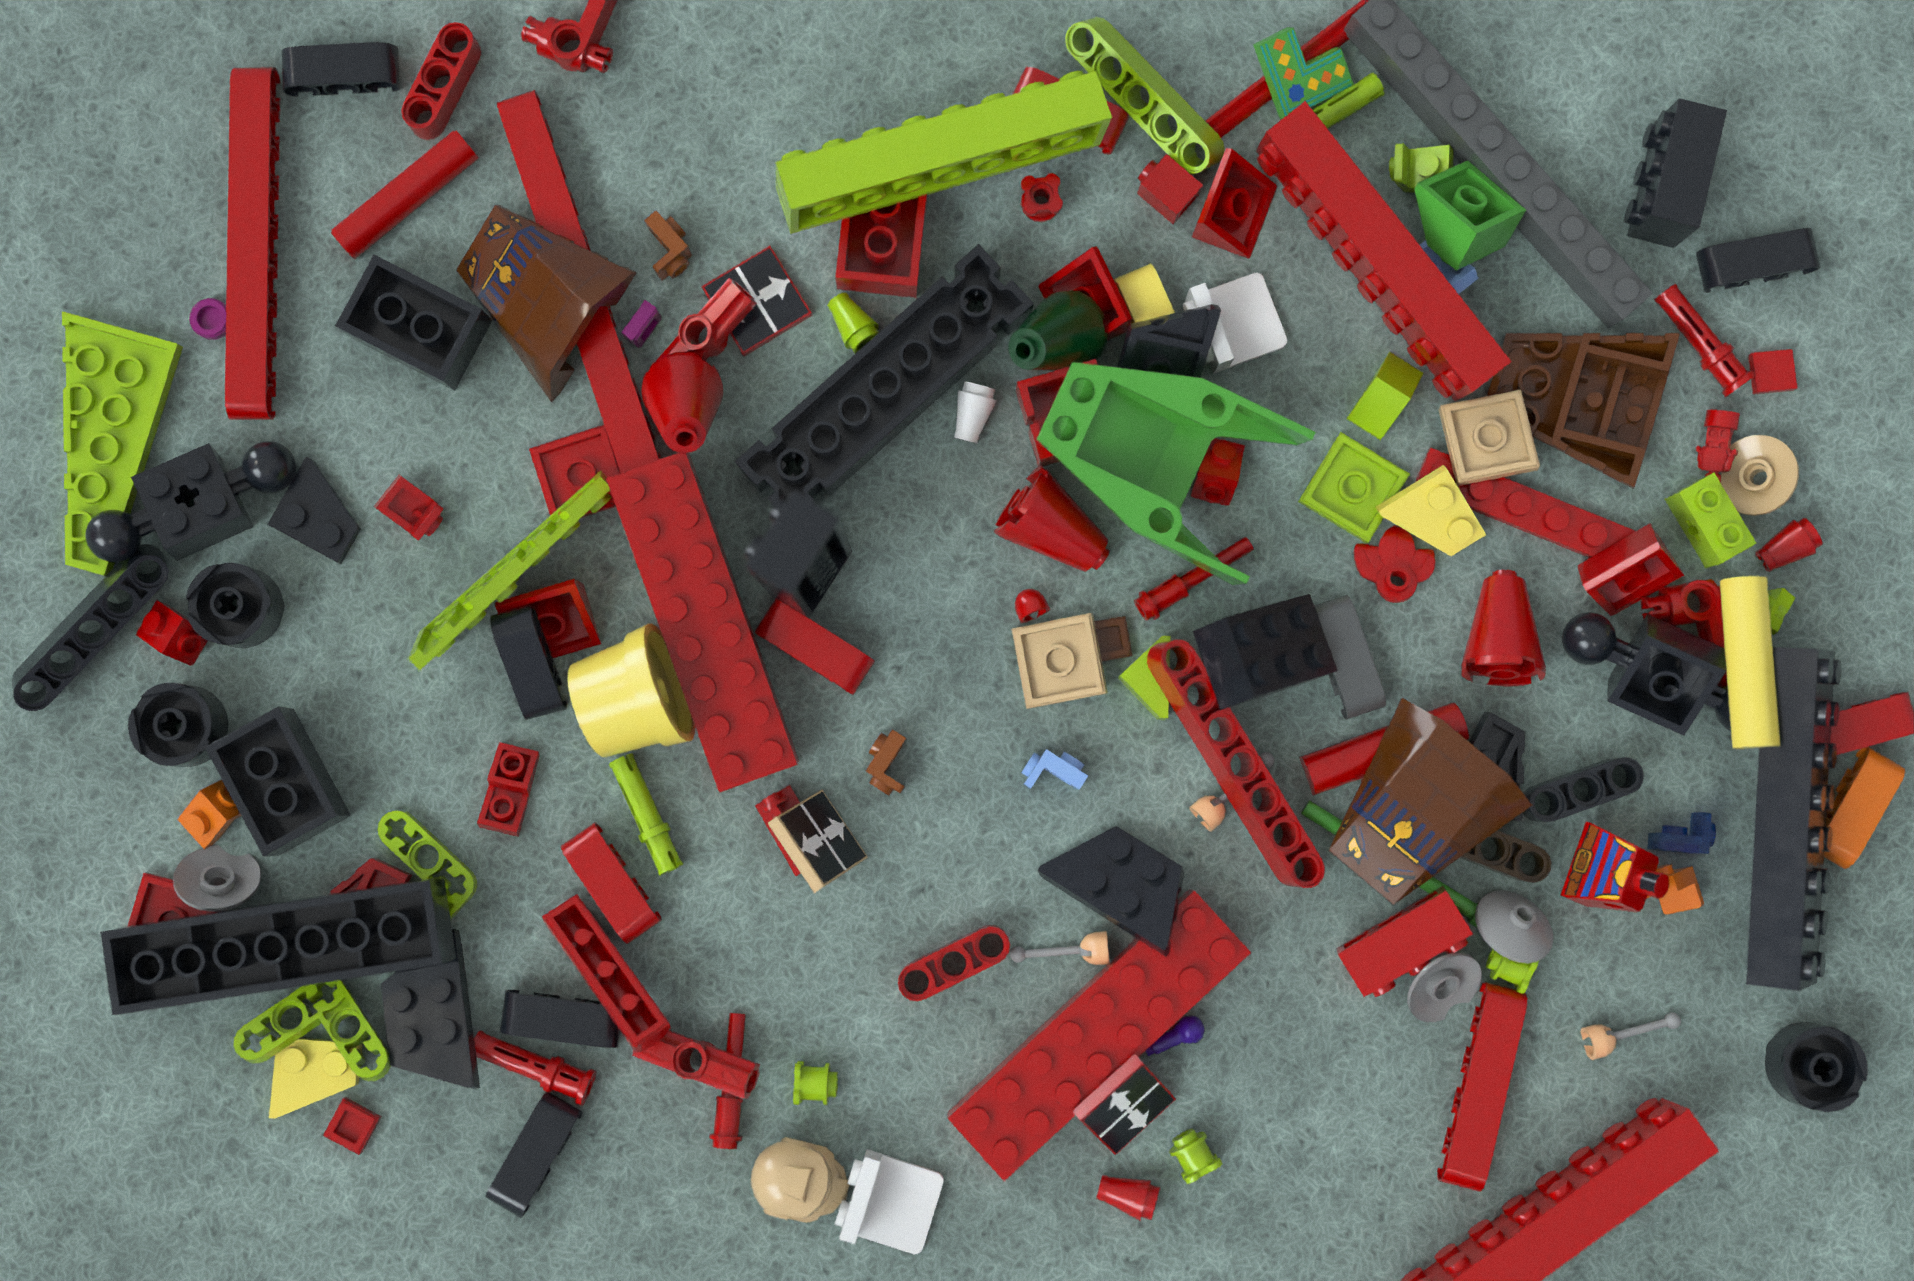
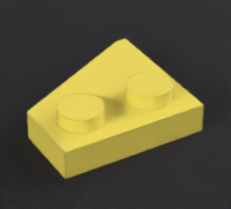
[1375,465,1486,556]
[269,1036,362,1119]

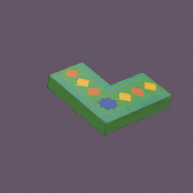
[1253,27,1354,120]

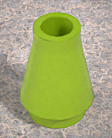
[827,292,879,354]

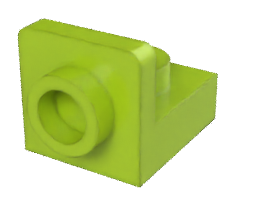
[1389,143,1454,192]

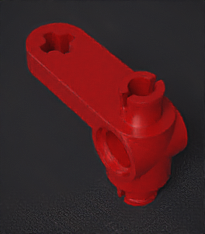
[521,0,618,74]
[1641,579,1728,686]

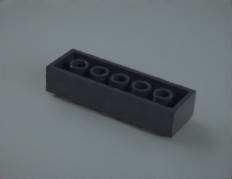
[744,491,852,618]

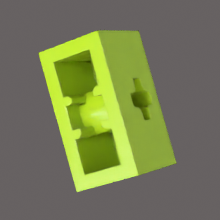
[1664,473,1757,569]

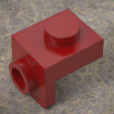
[1191,438,1245,506]
[374,474,444,541]
[136,600,208,666]

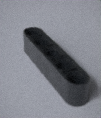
[12,544,169,711]

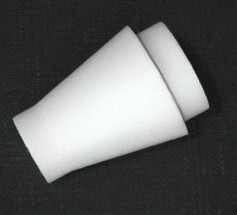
[954,381,997,443]

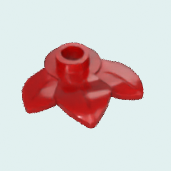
[1354,525,1436,603]

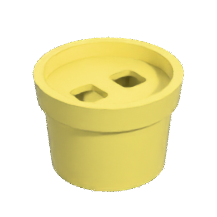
[568,623,695,758]

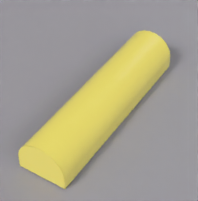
[1720,576,1780,749]

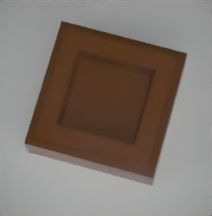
[1094,616,1133,662]

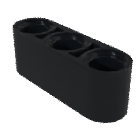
[282,42,400,97]
[1696,228,1821,293]
[490,605,567,720]
[1523,757,1644,822]
[500,990,621,1048]
[485,1092,583,1218]

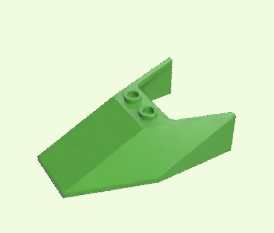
[1037,362,1316,585]

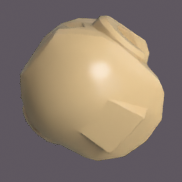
[751,1137,850,1223]

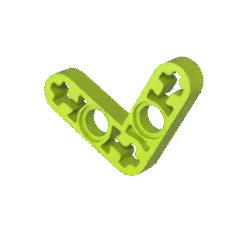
[377,811,477,920]
[233,980,391,1081]

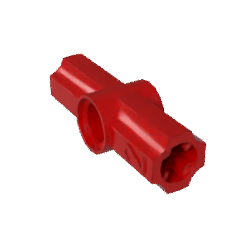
[650,278,757,368]
[632,1030,760,1099]

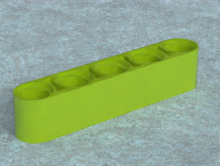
[1065,17,1225,174]

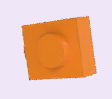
[177,780,241,849]
[1647,864,1704,914]

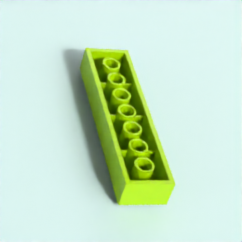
[775,71,1112,234]

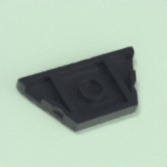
[1117,304,1221,378]
[1038,826,1184,957]
[381,929,480,1089]

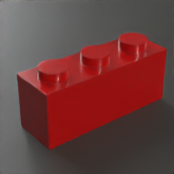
[1336,886,1473,997]

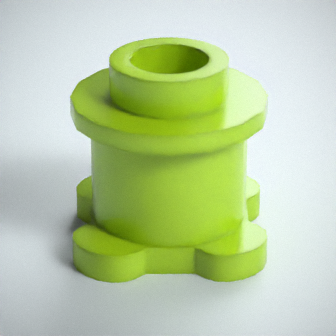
[1486,948,1539,994]
[793,1061,838,1105]
[1169,1128,1223,1184]

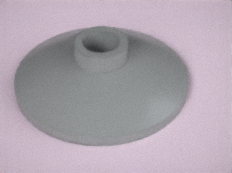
[173,845,261,912]
[1475,890,1553,963]
[1407,953,1482,1022]

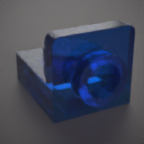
[1647,812,1716,854]

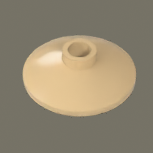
[1721,435,1799,516]

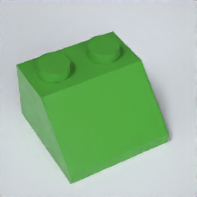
[1414,160,1526,271]

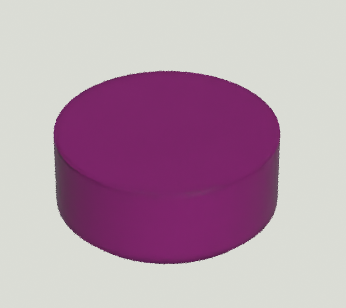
[189,298,226,340]

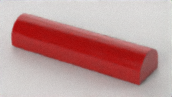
[330,130,479,260]
[1299,702,1469,796]
[542,894,670,1052]

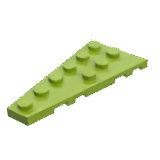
[62,311,183,576]
[408,471,611,671]

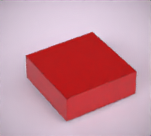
[1748,349,1798,395]
[323,1097,382,1155]

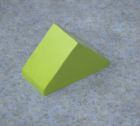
[1346,352,1424,440]
[1118,636,1171,720]

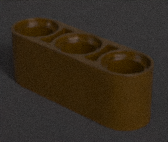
[1460,830,1552,883]

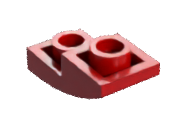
[477,742,540,837]

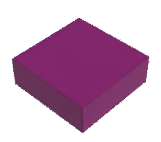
[621,300,662,348]

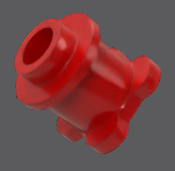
[1021,173,1063,222]

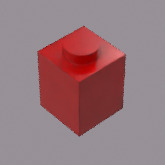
[1137,154,1203,225]

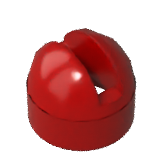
[1015,589,1050,623]

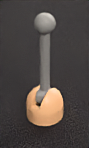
[1189,752,1274,832]
[1010,931,1110,965]
[1580,1012,1681,1060]

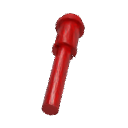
[1134,537,1254,621]
[709,1013,746,1149]

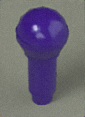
[1146,1015,1205,1056]

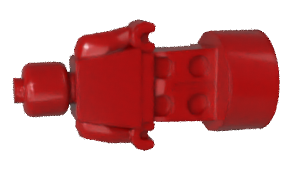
[1696,410,1740,483]

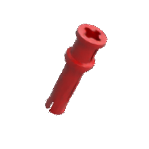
[1654,283,1755,397]
[474,1030,597,1106]

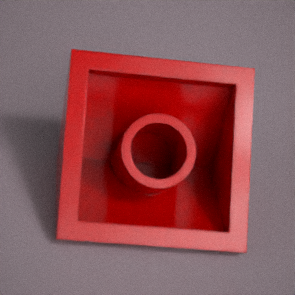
[1192,148,1277,259]
[1038,246,1132,341]
[1577,523,1684,616]
[495,578,601,658]

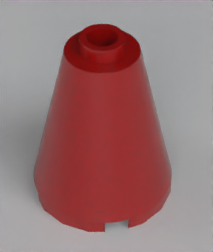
[641,351,723,453]
[994,466,1110,572]
[1461,570,1546,687]

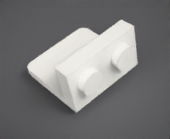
[1183,273,1287,374]
[835,1149,944,1254]

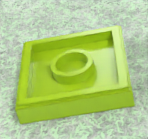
[1298,432,1410,543]

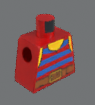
[1561,822,1670,912]

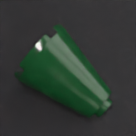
[1008,290,1107,371]

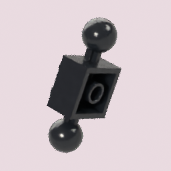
[85,441,296,562]
[1562,612,1731,736]

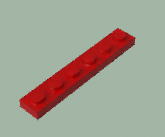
[1415,447,1635,558]

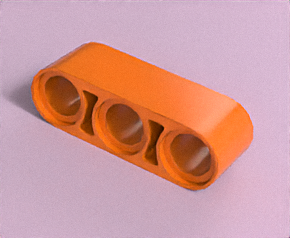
[1824,747,1905,869]

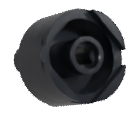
[186,563,285,648]
[128,683,228,767]
[1765,1022,1868,1112]

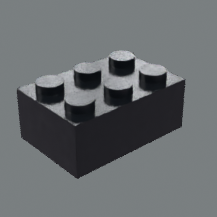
[1624,98,1727,248]
[335,255,493,391]
[1193,594,1338,710]
[205,706,351,857]

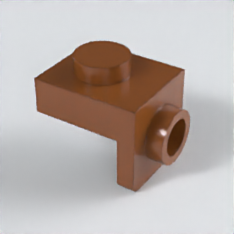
[644,210,692,281]
[866,729,907,796]

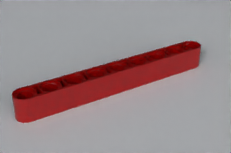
[225,67,280,420]

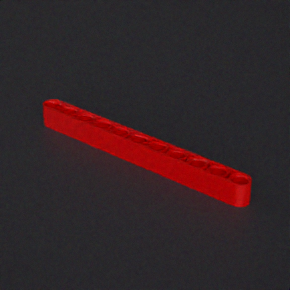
[497,90,662,473]

